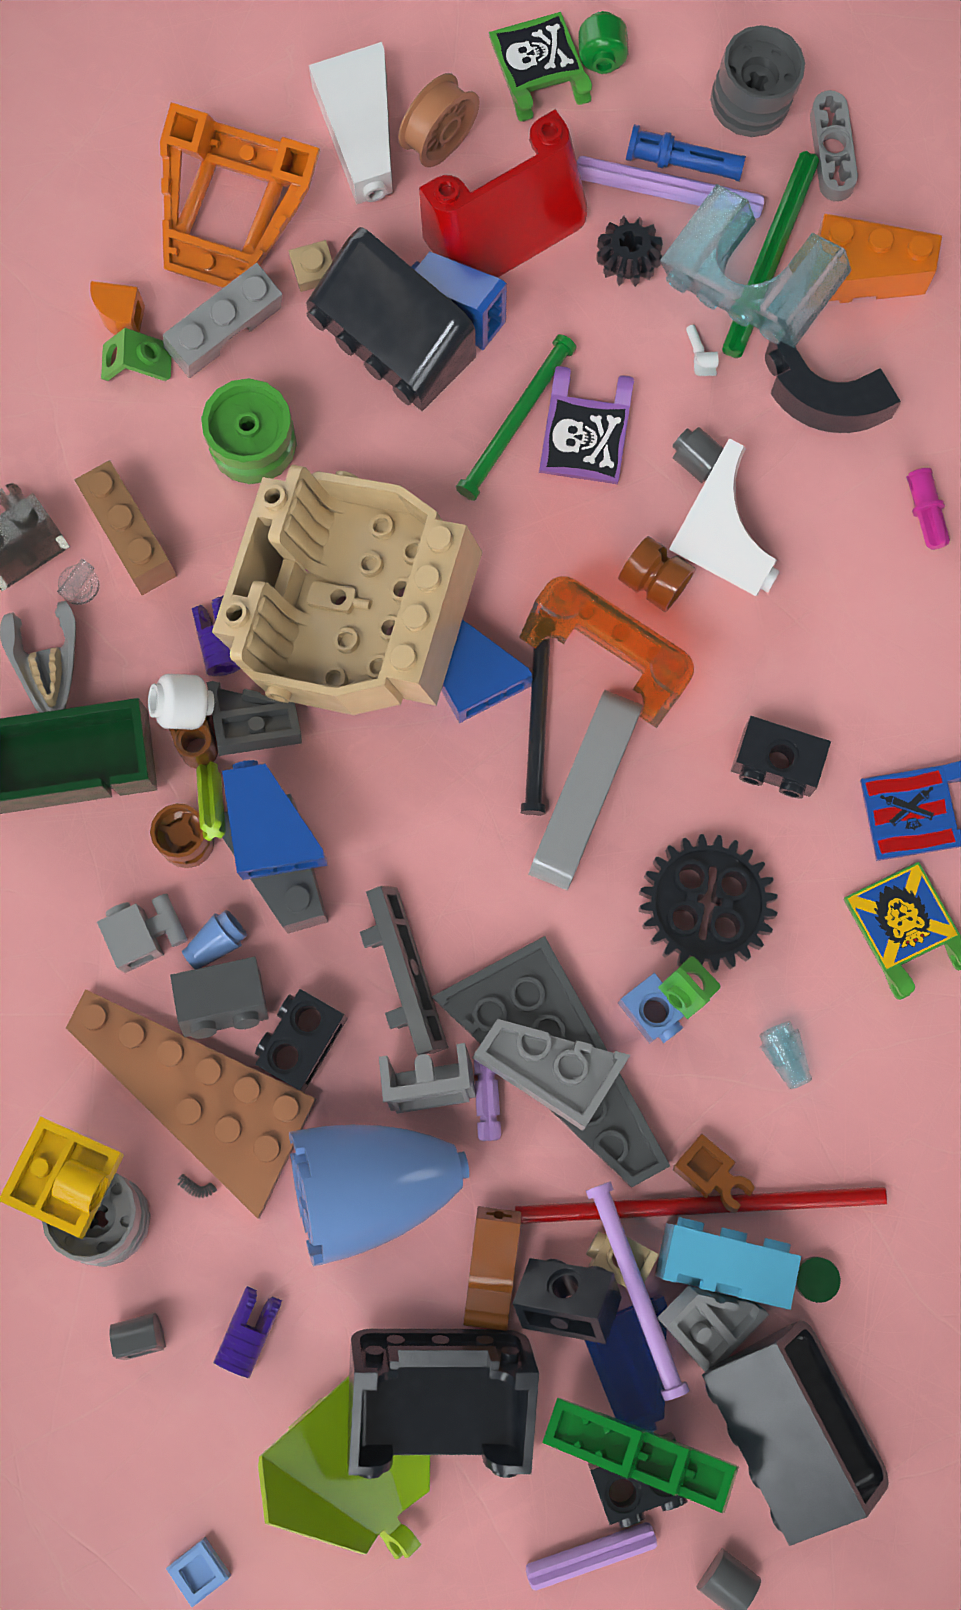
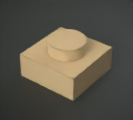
[288,240,332,292]

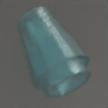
[759,1021,812,1089]

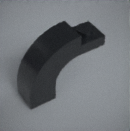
[765,330,901,433]

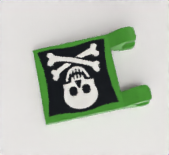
[489,12,592,121]

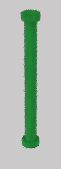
[456,334,577,501]

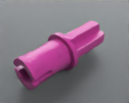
[906,468,950,550]

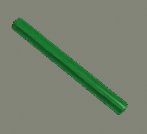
[722,151,819,358]

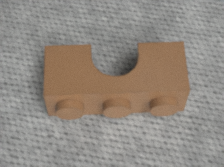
[74,460,177,595]

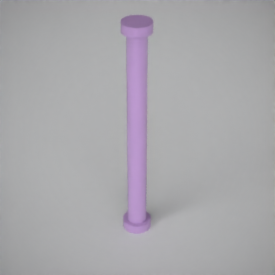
[586,1181,690,1401]

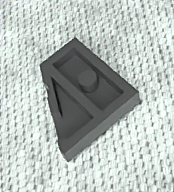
[207,681,302,756]

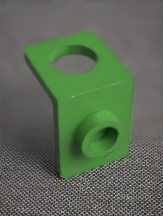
[101,328,171,381]
[658,957,721,1019]

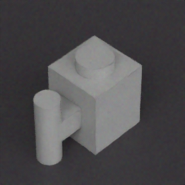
[97,894,188,973]

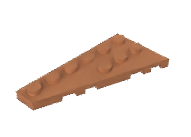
[66,989,317,1219]

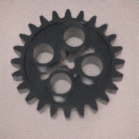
[639,834,778,973]

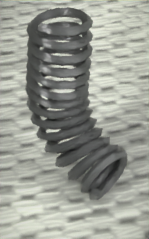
[178,1174,217,1198]

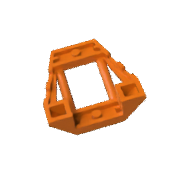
[160,102,320,288]

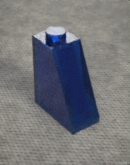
[584,1294,667,1432]

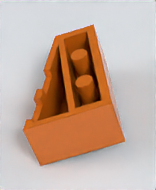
[803,213,942,307]

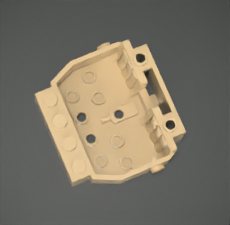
[212,465,482,715]

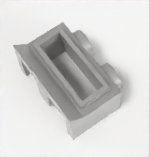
[379,1043,476,1114]

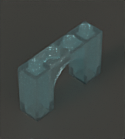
[660,184,852,348]

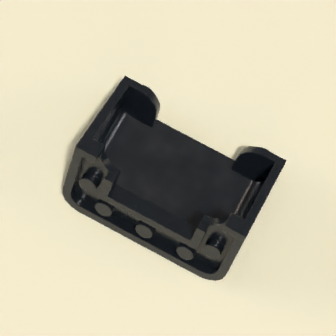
[347,1329,539,1479]

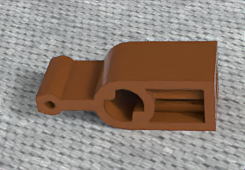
[463,1206,521,1331]

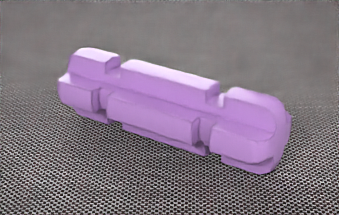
[474,1060,501,1141]

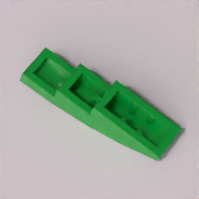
[542,1398,739,1513]

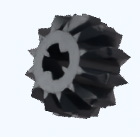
[596,216,663,287]

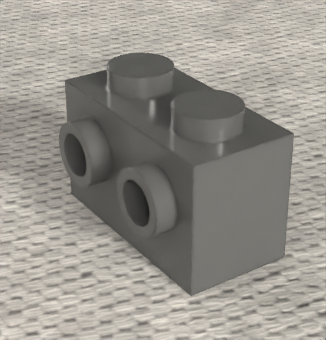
[170,957,269,1039]

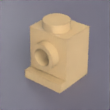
[586,1231,659,1288]

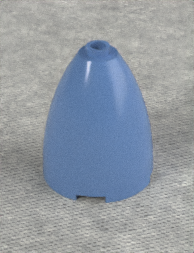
[289,1124,469,1266]

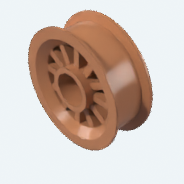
[398,73,480,167]

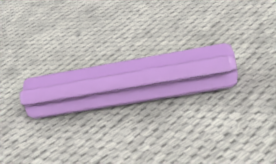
[526,1522,657,1591]

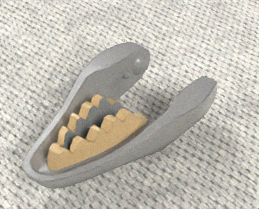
[0,601,76,713]

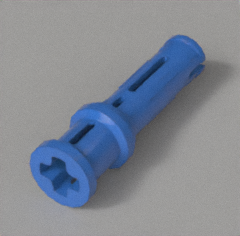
[626,124,746,182]

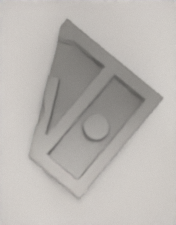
[657,1285,769,1372]

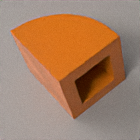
[90,281,145,335]

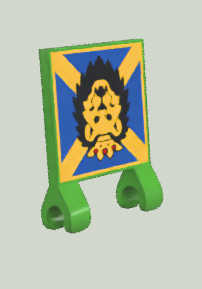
[843,862,961,1000]

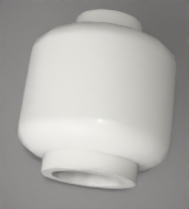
[148,674,214,730]

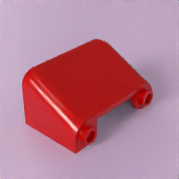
[419,109,587,278]

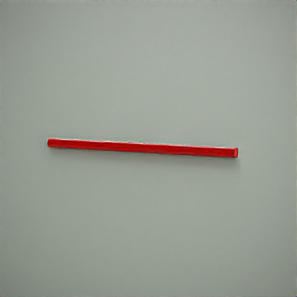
[515,1187,887,1224]

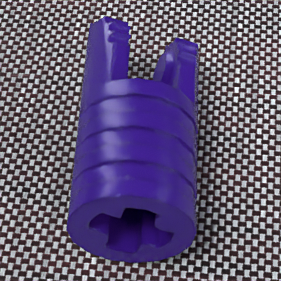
[192,595,241,676]
[213,1286,282,1378]

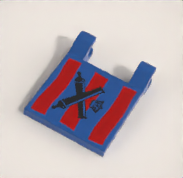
[860,761,961,861]

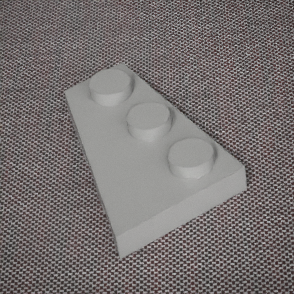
[473,1019,630,1131]

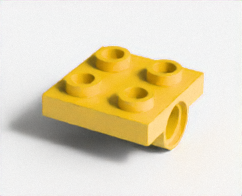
[0,1116,124,1239]

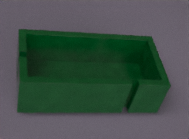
[0,698,157,814]

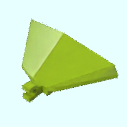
[258,1376,430,1559]

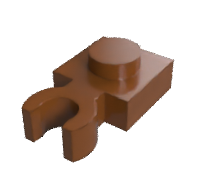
[673,1134,755,1213]

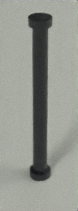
[520,618,555,816]

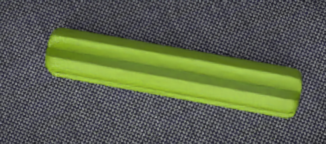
[196,761,226,841]

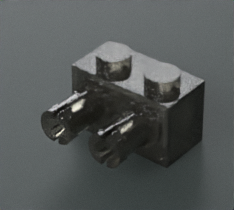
[0,483,70,591]

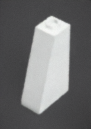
[309,42,393,205]

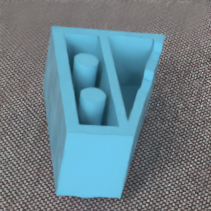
[655,1217,801,1310]

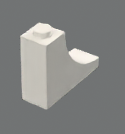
[669,438,780,596]

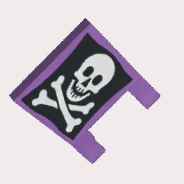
[539,366,634,484]

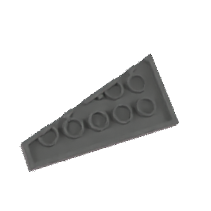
[432,936,670,1187]

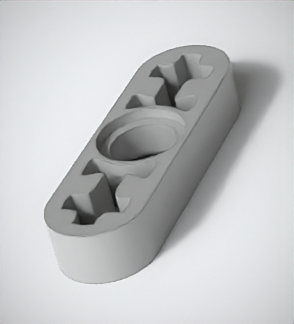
[810,90,858,201]

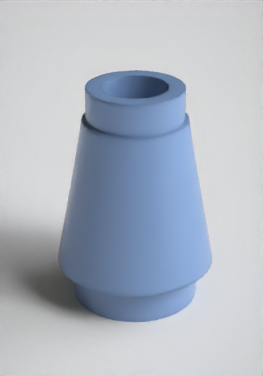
[182,910,247,969]

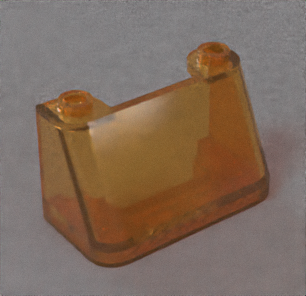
[519,576,694,728]

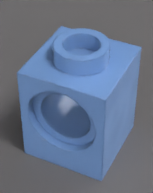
[618,972,684,1044]

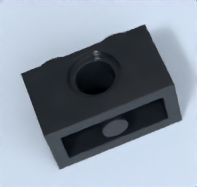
[731,716,831,799]
[512,1258,622,1344]

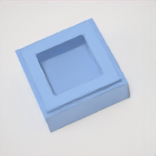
[166,1537,231,1607]

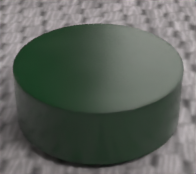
[795,1257,841,1303]

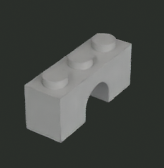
[163,263,283,378]

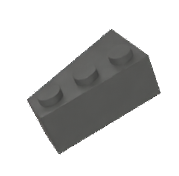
[222,793,328,934]

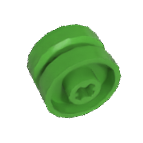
[201,378,297,484]

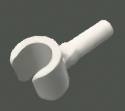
[686,325,719,376]

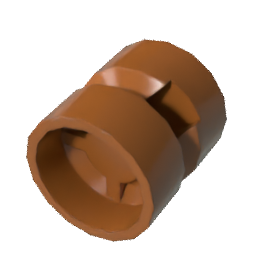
[618,536,696,612]
[150,803,214,868]

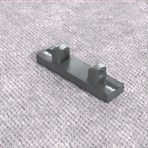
[360,886,448,1055]

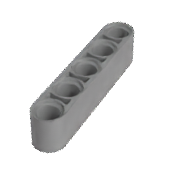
[528,690,643,891]

